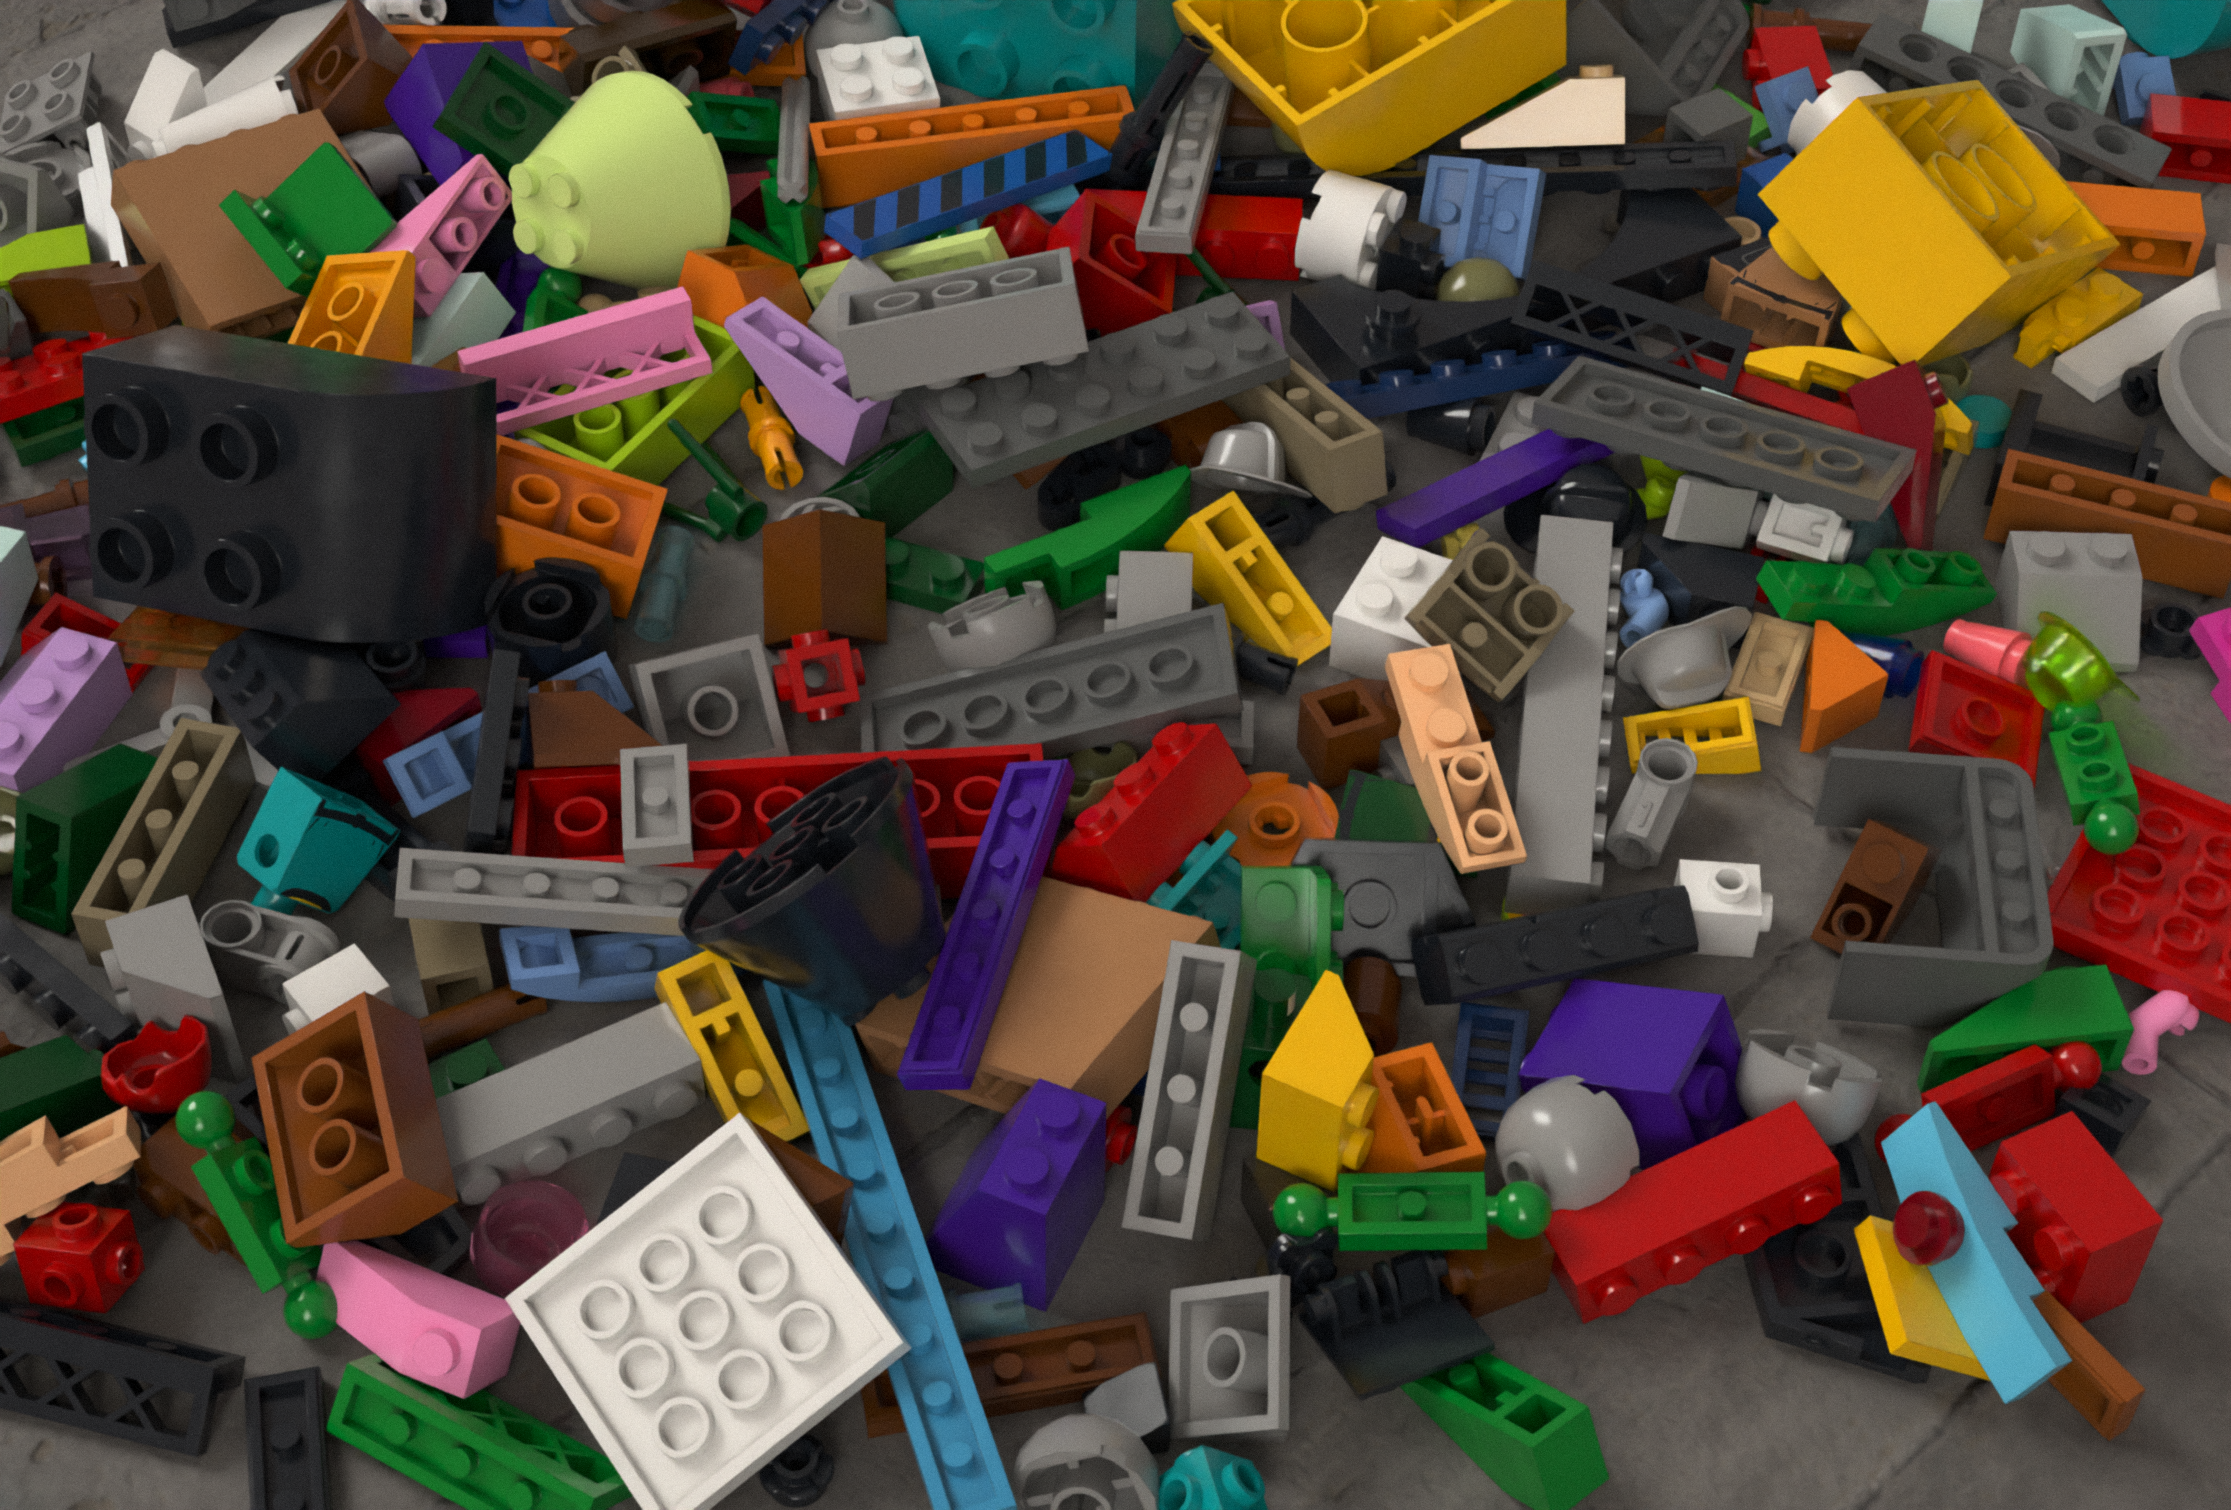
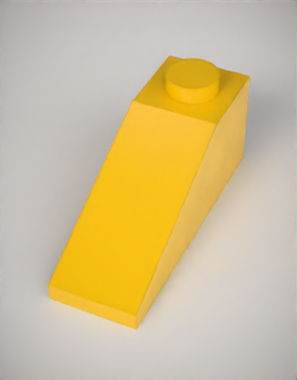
[1164,490,1332,667]
[654,950,810,1143]

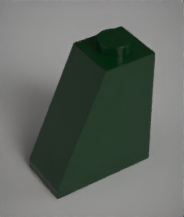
[11,743,158,935]
[0,1035,122,1141]

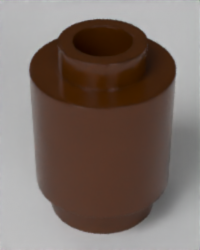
[1343,957,1403,1057]

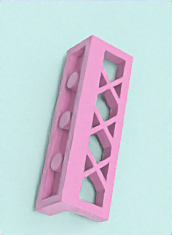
[457,286,712,436]

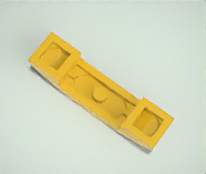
[1744,346,1974,455]

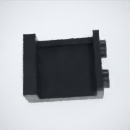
[1984,389,2164,507]

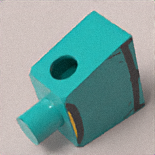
[237,767,401,915]

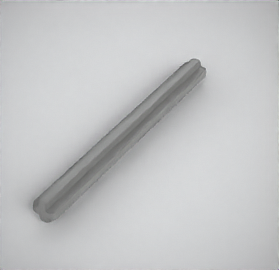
[777,75,811,204]

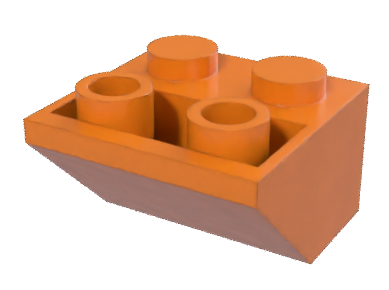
[677,244,813,328]
[1323,1042,1486,1198]

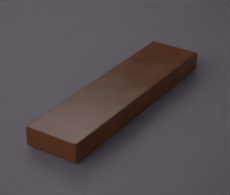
[860,1312,1161,1439]

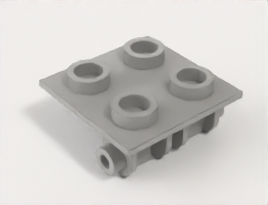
[0,51,102,158]

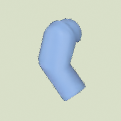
[1620,569,1669,648]

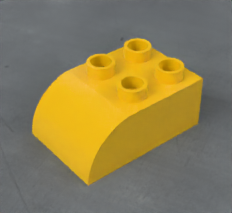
[1172,0,1567,176]
[1757,80,2121,366]

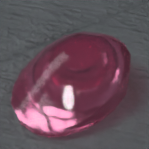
[469,1181,589,1298]

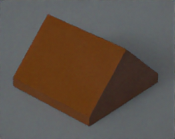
[762,509,888,647]

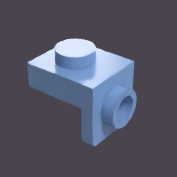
[2112,52,2176,126]
[1755,66,1819,154]

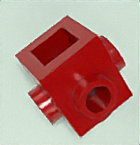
[771,629,865,722]
[13,1201,145,1314]

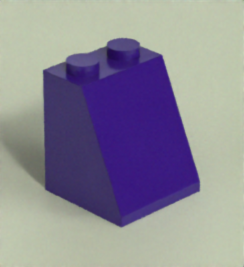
[384,41,533,186]
[1518,978,1747,1170]
[924,1078,1107,1312]

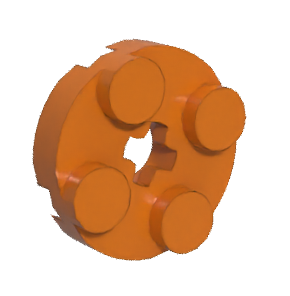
[1209,772,1339,866]

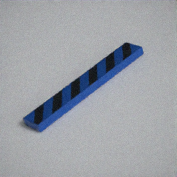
[824,129,1112,259]

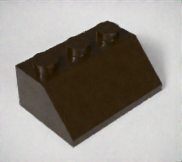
[559,0,737,96]

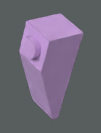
[724,296,894,466]

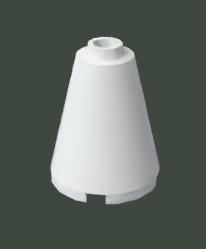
[151,75,298,158]

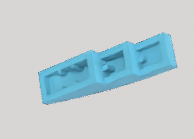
[1881,1101,2072,1405]

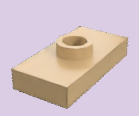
[1722,612,1813,727]

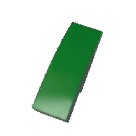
[760,155,825,266]

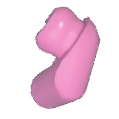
[2121,990,2199,1075]

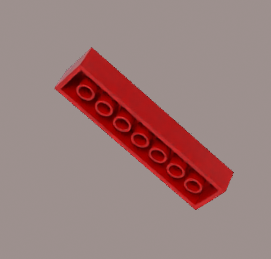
[512,743,1051,899]

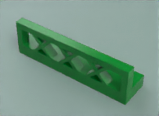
[325,1353,633,1510]

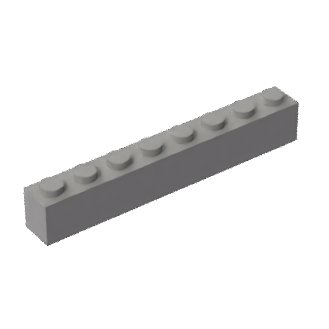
[1504,515,1623,915]

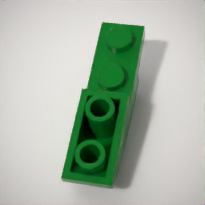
[984,465,1191,611]
[1756,548,1997,640]

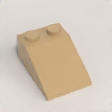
[1461,64,1625,149]

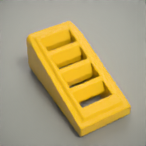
[1623,696,1762,774]

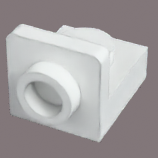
[1756,494,1854,565]

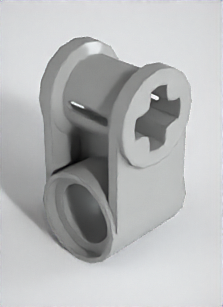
[200,900,340,1005]

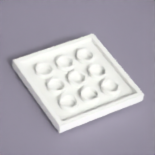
[505,1113,912,1510]

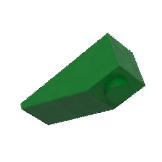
[1917,964,2134,1093]
[1399,1353,1609,1510]

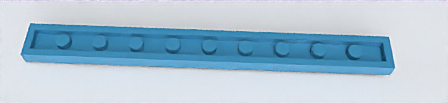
[762,980,1017,1510]

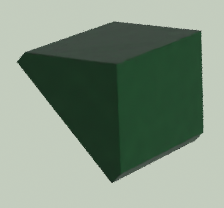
[815,427,953,537]

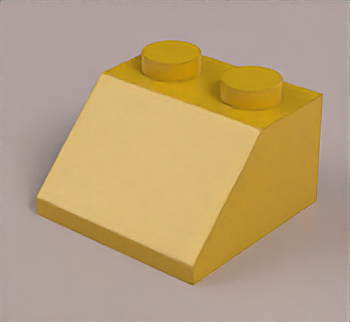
[1256,970,1379,1192]

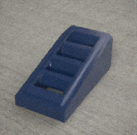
[1451,1002,1529,1141]

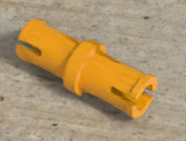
[740,386,803,490]

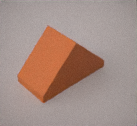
[1799,620,1889,753]

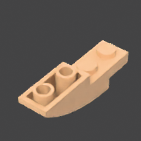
[1385,644,1527,874]
[0,1106,141,1266]

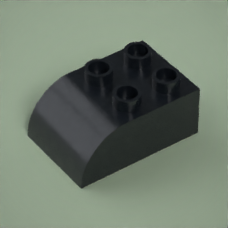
[82,325,497,643]

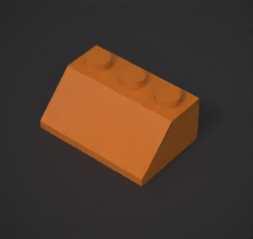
[497,434,668,619]

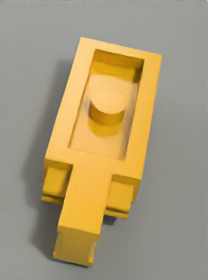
[2013,267,2143,368]

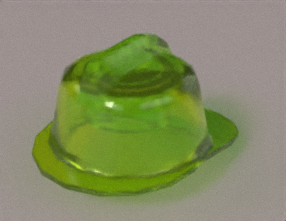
[2022,611,2140,711]

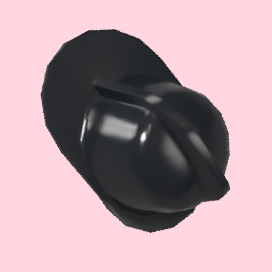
[1503,464,1648,553]

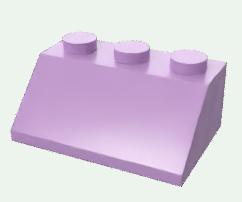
[0,627,133,793]

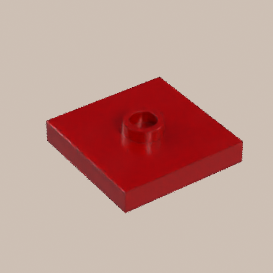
[1908,650,2046,788]

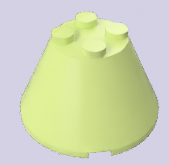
[509,70,731,290]

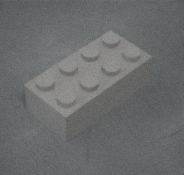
[837,247,1089,401]

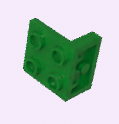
[219,142,397,298]
[1240,866,1344,991]

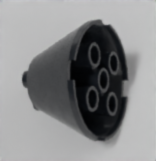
[678,756,946,1026]

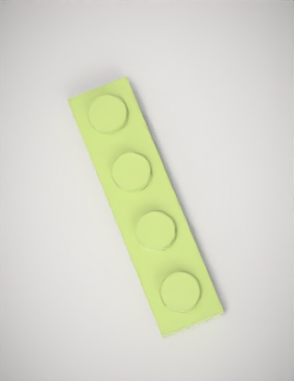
[799,226,1009,310]

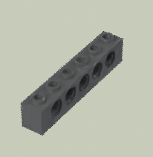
[1848,12,2173,189]

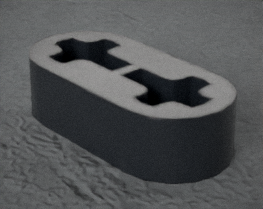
[1037,443,1121,532]

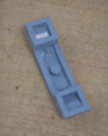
[383,651,634,818]
[499,926,749,1002]

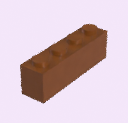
[1983,449,2231,599]

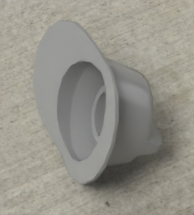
[1190,422,1312,498]
[1617,606,1752,709]

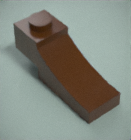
[8,260,178,339]

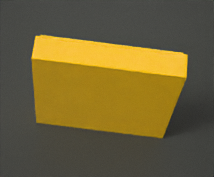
[1854,1215,1991,1381]

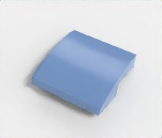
[1418,155,1546,282]

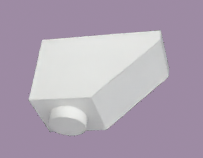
[124,49,207,160]

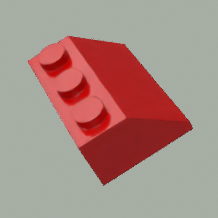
[1050,722,1252,903]

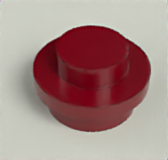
[1893,1191,1965,1266]

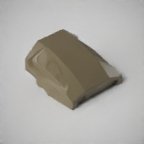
[1404,527,1575,702]

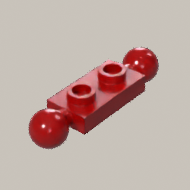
[1874,1041,2102,1165]

